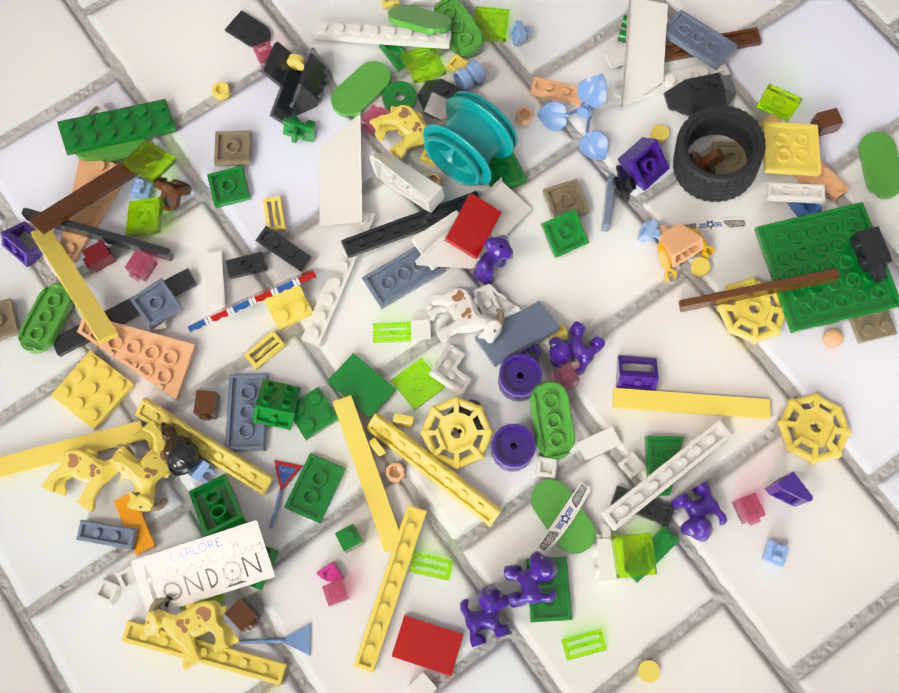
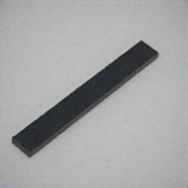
[341,191,480,259]
[21,208,173,261]
[53,268,197,357]

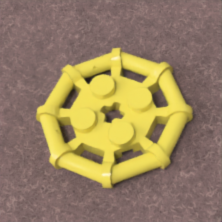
[717,276,785,344]
[777,392,852,465]
[420,395,494,470]

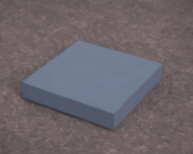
[130,278,183,330]

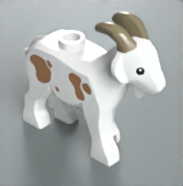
[422,287,505,344]

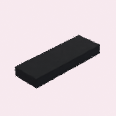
[269,68,301,124]
[255,226,312,273]
[610,485,674,527]

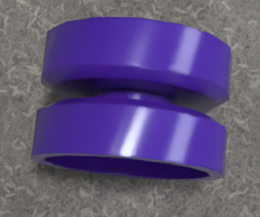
[498,354,542,402]
[491,424,536,472]

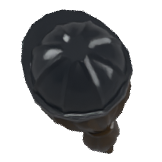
[161,422,200,476]

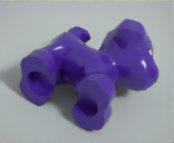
[473,235,514,285]
[549,321,605,376]
[671,481,728,542]
[504,551,558,608]
[460,586,512,647]

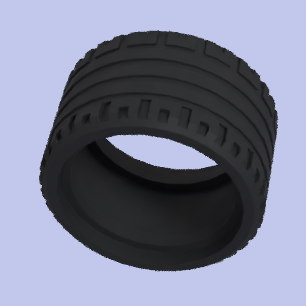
[673,105,766,202]

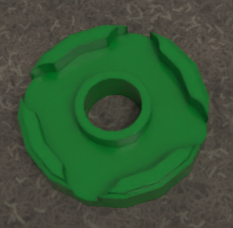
[382,81,417,111]

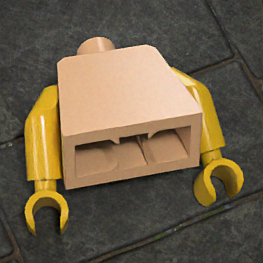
[657,224,714,281]

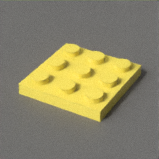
[761,121,821,176]
[51,351,135,431]

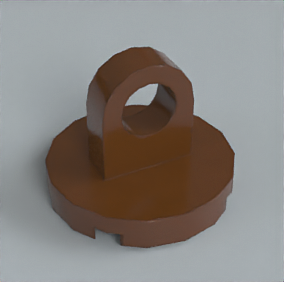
[689,149,724,174]
[154,177,192,211]

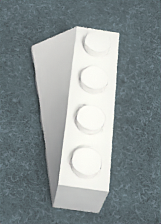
[369,153,445,213]

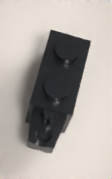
[849,226,893,283]

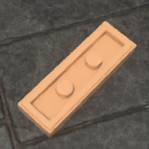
[530,76,582,106]

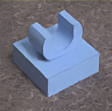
[509,20,532,46]
[130,179,154,201]
[637,219,662,243]
[188,458,214,483]
[761,540,789,567]

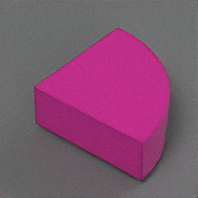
[316,561,345,582]

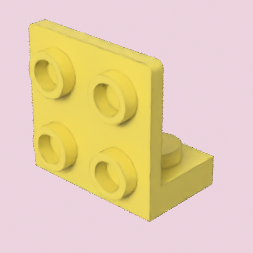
[264,285,313,331]

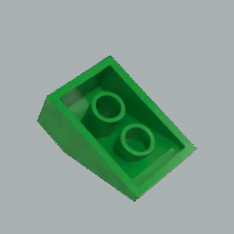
[188,474,248,537]

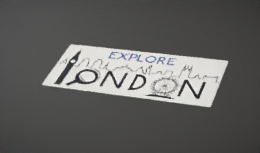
[131,520,275,613]

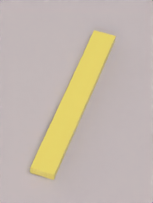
[31,229,118,344]
[612,388,770,420]
[333,395,399,552]
[135,398,275,496]
[366,412,502,526]
[0,421,146,478]
[354,505,427,673]
[121,620,288,685]

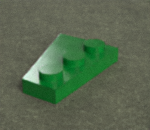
[644,436,685,496]

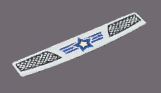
[674,217,747,232]
[537,482,591,554]

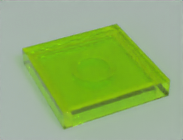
[474,6,510,42]
[401,47,447,84]
[756,83,802,122]
[123,139,177,184]
[125,197,164,237]
[391,357,445,411]
[611,532,657,578]

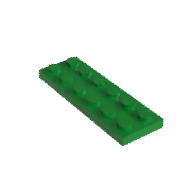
[57,99,176,156]

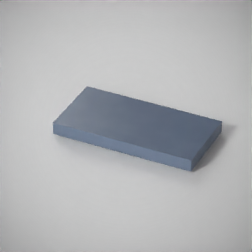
[666,9,738,70]
[362,247,445,310]
[475,301,560,367]
[225,374,269,451]

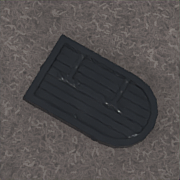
[224,10,271,49]

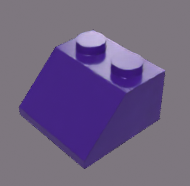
[618,137,670,191]

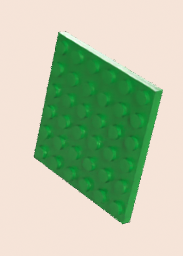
[754,202,899,334]

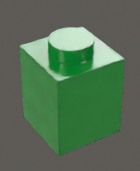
[335,524,364,553]

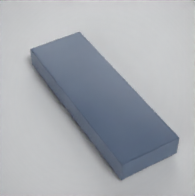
[600,174,616,232]
[76,520,139,550]

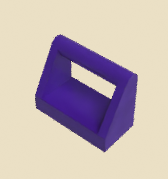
[1,221,43,267]
[616,355,659,391]
[765,471,813,507]

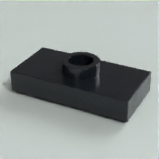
[226,252,267,279]

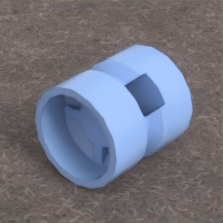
[453,60,486,91]

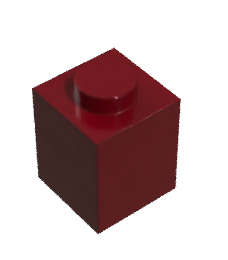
[82,240,116,272]

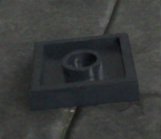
[260,42,301,87]

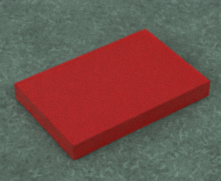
[444,193,502,259]
[391,615,464,676]

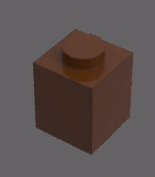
[810,107,844,136]
[193,390,221,421]
[225,598,261,632]

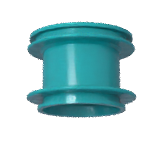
[423,91,518,186]

